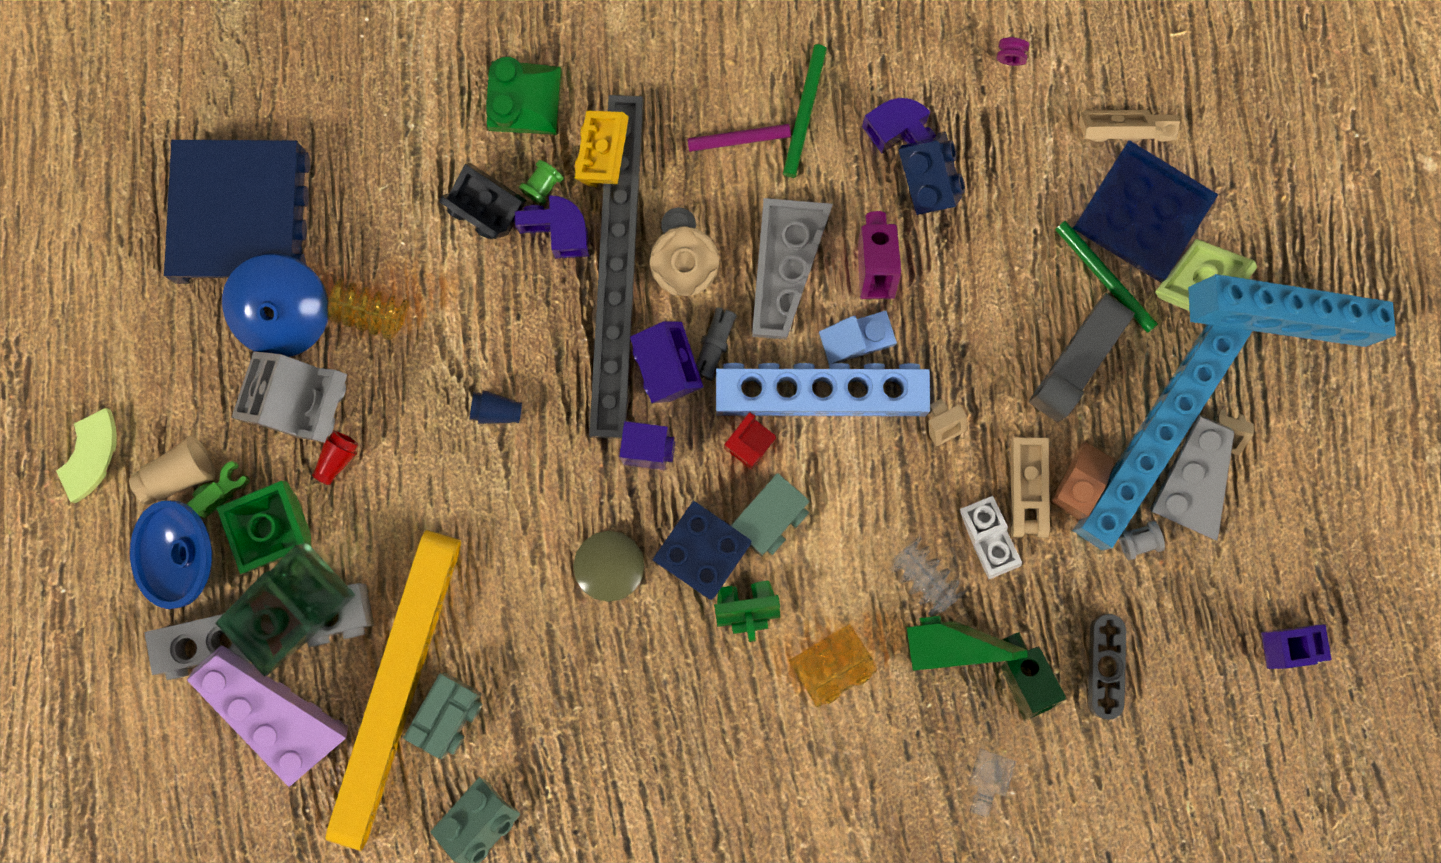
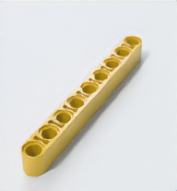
[325,530,461,851]

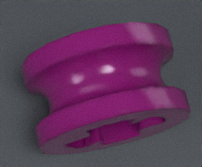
[996,37,1030,66]

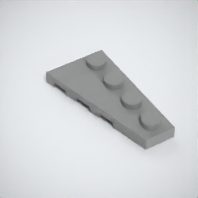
[752,198,833,340]

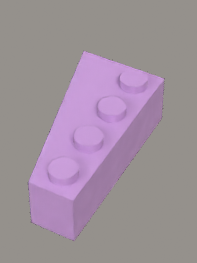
[187,645,348,787]

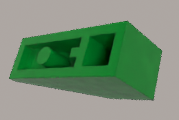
[907,616,1028,671]

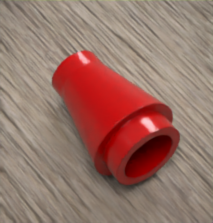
[312,430,359,485]

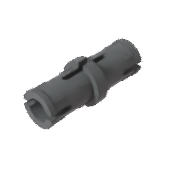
[696,307,737,381]

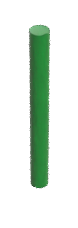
[783,44,827,178]
[1055,220,1158,333]

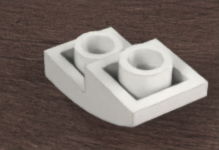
[960,496,1022,580]

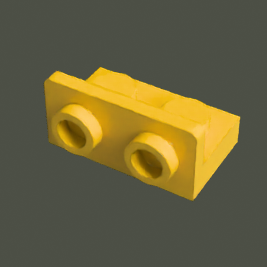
[575,111,629,187]

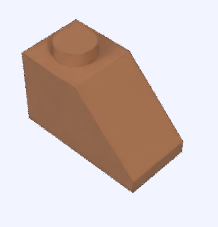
[1050,441,1115,520]

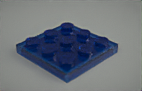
[1073,140,1219,283]

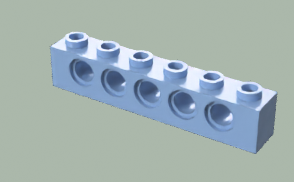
[716,363,930,416]

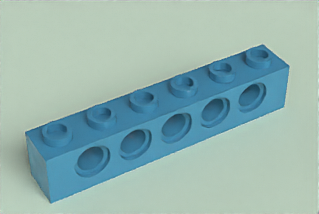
[1188,274,1396,347]

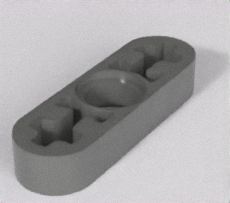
[1088,614,1126,720]

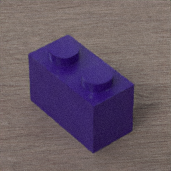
[630,321,704,403]
[619,421,676,470]

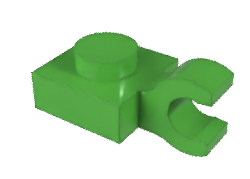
[187,461,250,518]

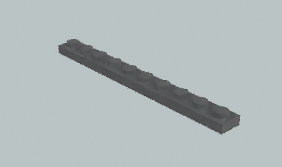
[589,95,644,439]

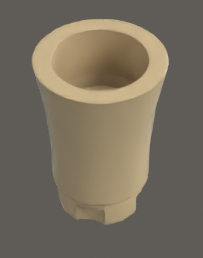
[129,436,216,505]

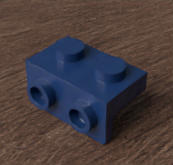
[898,131,965,215]

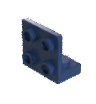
[652,500,751,600]

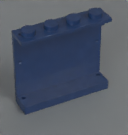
[164,139,310,284]

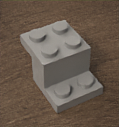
[231,351,347,443]

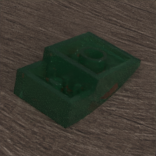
[215,543,356,677]

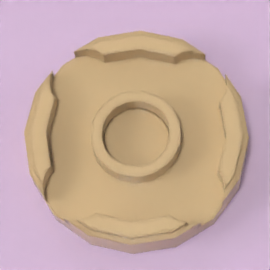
[649,226,719,296]

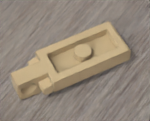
[1079,110,1180,142]

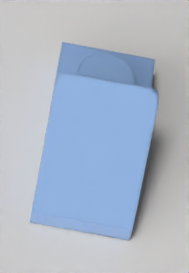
[819,311,897,364]

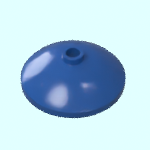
[222,253,329,357]
[130,500,212,609]

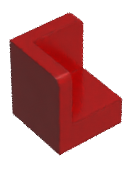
[724,412,776,470]

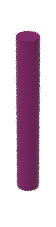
[687,124,791,152]

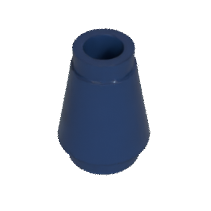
[469,390,522,424]

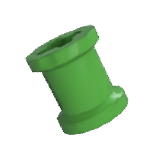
[519,160,564,206]

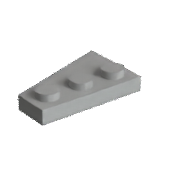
[1150,414,1234,541]

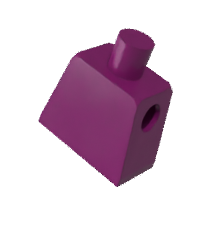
[858,211,901,299]

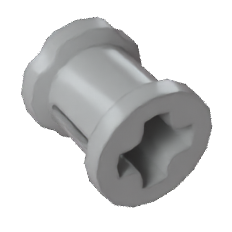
[1119,520,1165,561]

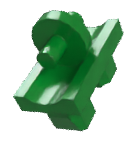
[714,580,781,642]

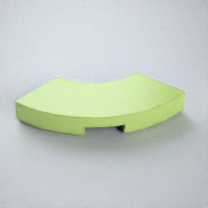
[56,408,117,503]

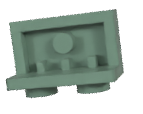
[430,777,520,863]

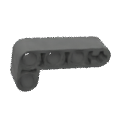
[1028,293,1135,423]

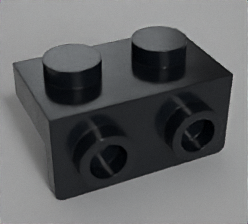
[439,163,527,239]

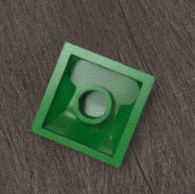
[486,57,561,135]
[216,481,311,574]

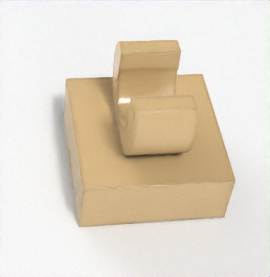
[928,399,967,447]
[1215,409,1254,455]

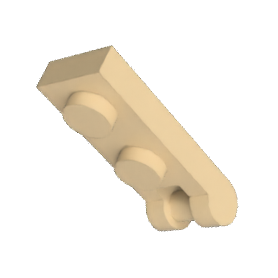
[1010,437,1050,538]

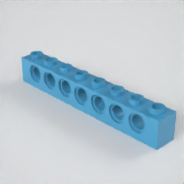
[1072,324,1252,550]

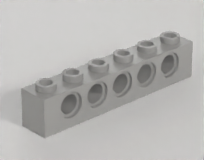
[144,583,375,680]

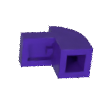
[862,98,936,154]
[515,196,589,259]
[1261,624,1332,669]

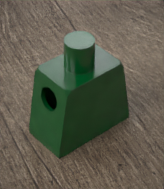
[1001,632,1067,721]

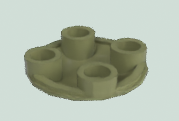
[573,531,644,602]

